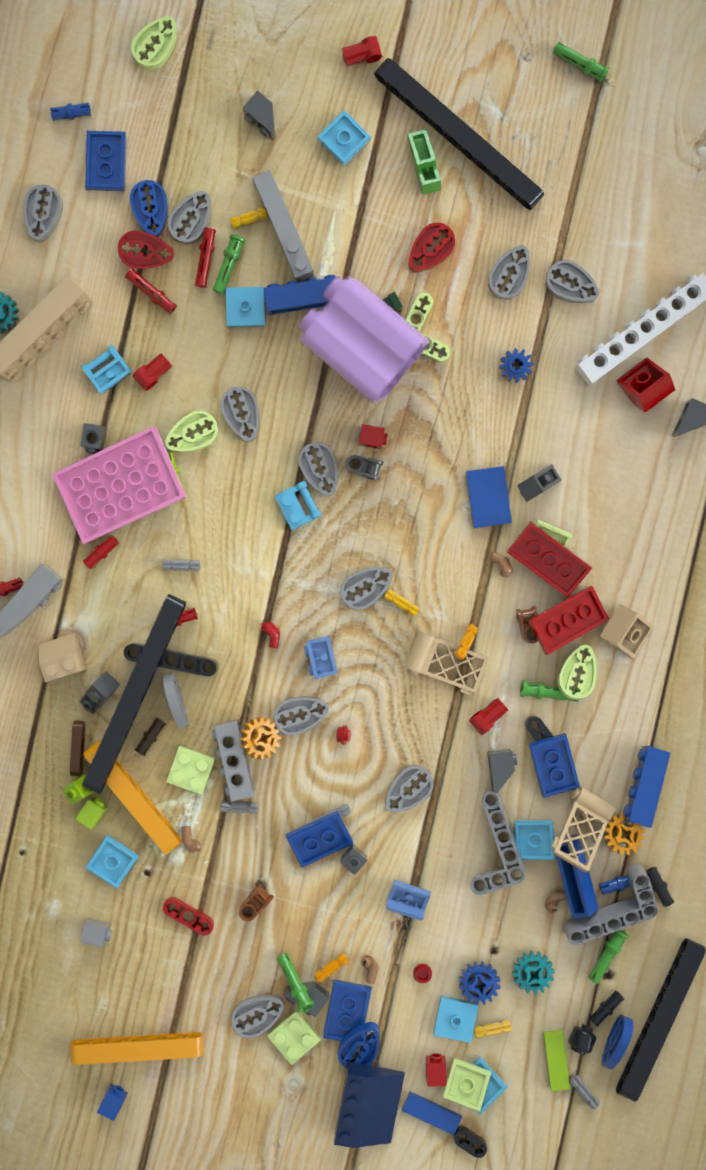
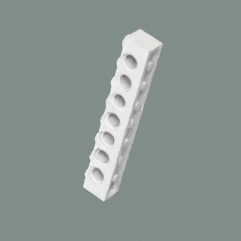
[576,273,706,386]

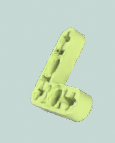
[406,293,450,363]

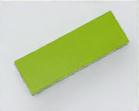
[543,1030,570,1091]

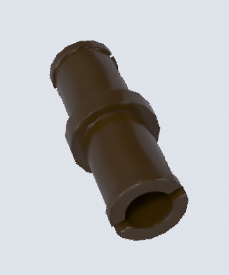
[134,717,166,756]

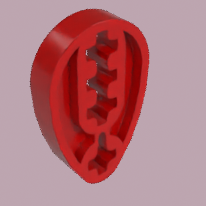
[408,223,455,273]
[118,230,175,269]

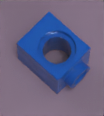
[97,1084,128,1121]

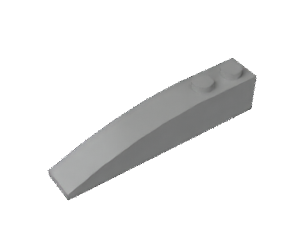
[252,170,314,283]
[0,564,64,638]

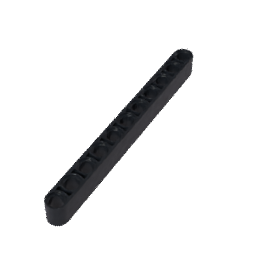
[374,58,544,210]
[82,594,187,795]

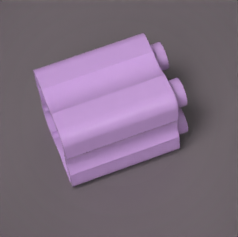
[298,277,430,403]

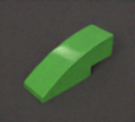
[408,129,441,195]

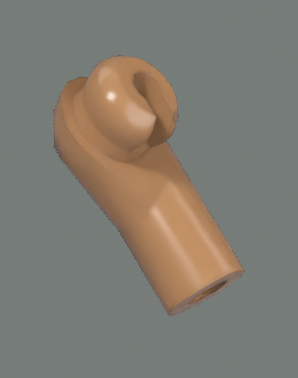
[489,551,513,578]
[182,826,201,853]
[545,890,567,913]
[361,955,379,984]

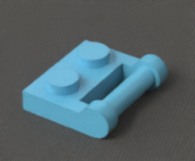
[81,344,133,395]
[275,481,322,530]

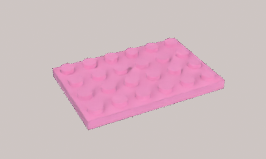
[52,426,187,544]

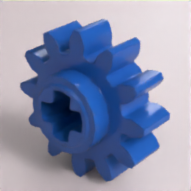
[499,348,534,384]

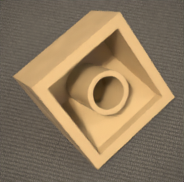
[600,604,654,659]
[38,633,87,682]

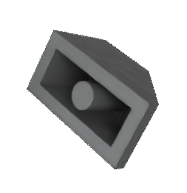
[672,398,706,437]
[517,464,562,502]
[488,749,517,793]

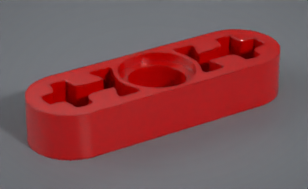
[163,897,214,936]

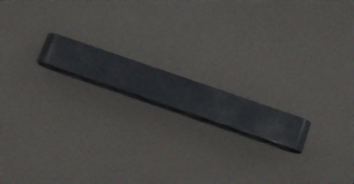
[616,938,706,1102]

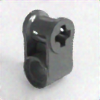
[346,455,384,481]

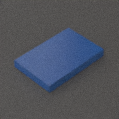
[85,131,126,191]
[466,466,512,528]
[528,733,580,798]
[285,810,354,867]
[323,979,372,1041]

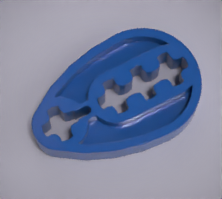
[130,180,168,237]
[601,1015,633,1070]
[338,1022,380,1068]

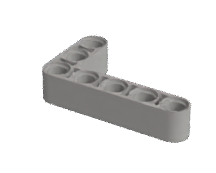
[470,789,526,895]
[563,863,658,945]

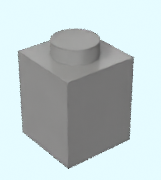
[80,918,112,947]

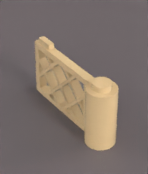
[405,631,489,696]
[551,787,615,873]

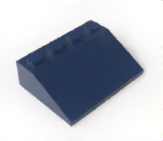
[334,1062,405,1148]

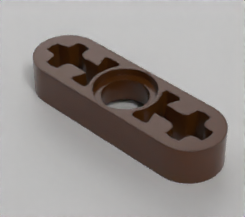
[70,720,86,777]

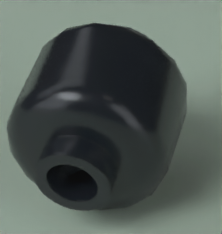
[568,1024,597,1056]

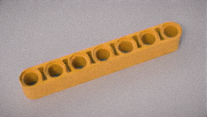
[83,740,182,855]
[70,1032,203,1065]

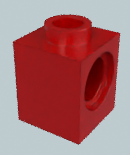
[359,424,388,449]
[426,1053,446,1086]

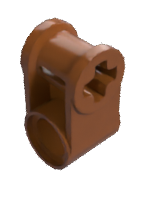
[516,606,538,643]
[239,883,274,921]

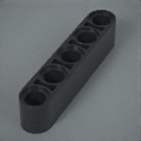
[124,643,219,677]

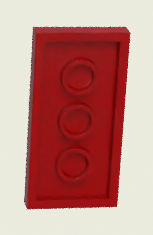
[507,521,592,598]
[528,586,609,655]

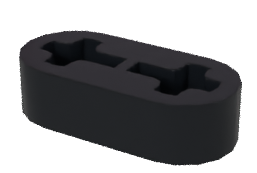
[525,716,553,741]
[453,1126,487,1158]

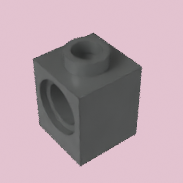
[80,423,107,453]
[340,844,367,875]

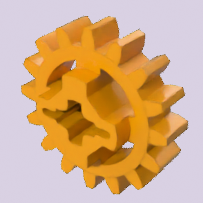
[239,717,281,759]
[602,813,645,855]

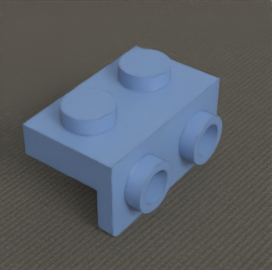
[304,636,338,679]
[386,880,431,921]

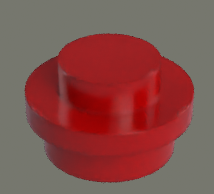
[336,725,351,745]
[413,963,432,983]

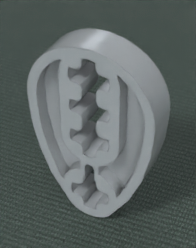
[24,185,63,242]
[168,191,211,245]
[488,245,530,300]
[546,260,599,303]
[221,387,260,442]
[299,442,338,496]
[341,568,392,609]
[163,673,189,728]
[274,697,329,735]
[385,765,433,813]
[232,994,284,1038]

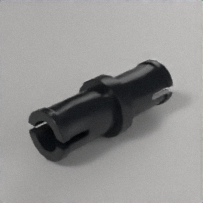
[645,866,674,907]
[589,990,624,1027]

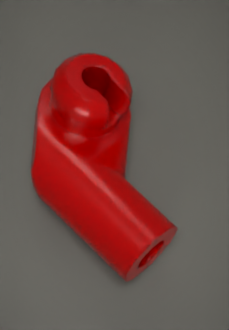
[261,622,280,648]

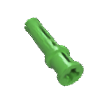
[552,42,610,84]
[212,234,246,294]
[520,680,578,702]
[588,930,630,984]
[277,953,315,1013]

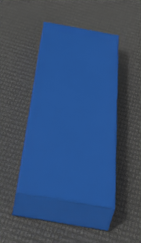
[402,1091,462,1135]

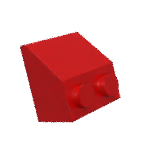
[617,358,675,413]

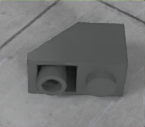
[243,90,276,140]
[79,671,120,714]
[284,981,329,1017]

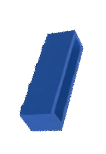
[264,275,340,315]
[623,746,671,828]
[556,835,599,918]

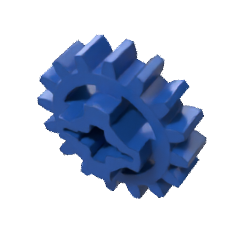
[459,961,501,1005]

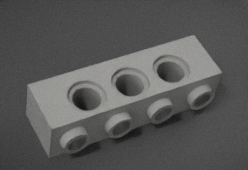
[212,719,255,802]

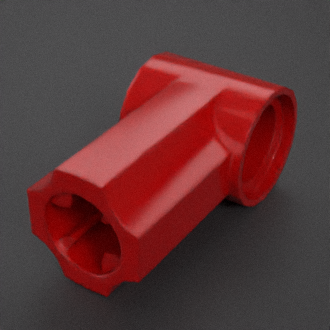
[342,36,382,66]
[132,353,173,391]
[469,697,509,735]

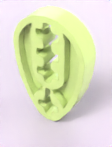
[131,16,177,70]
[165,411,219,452]
[557,645,597,700]

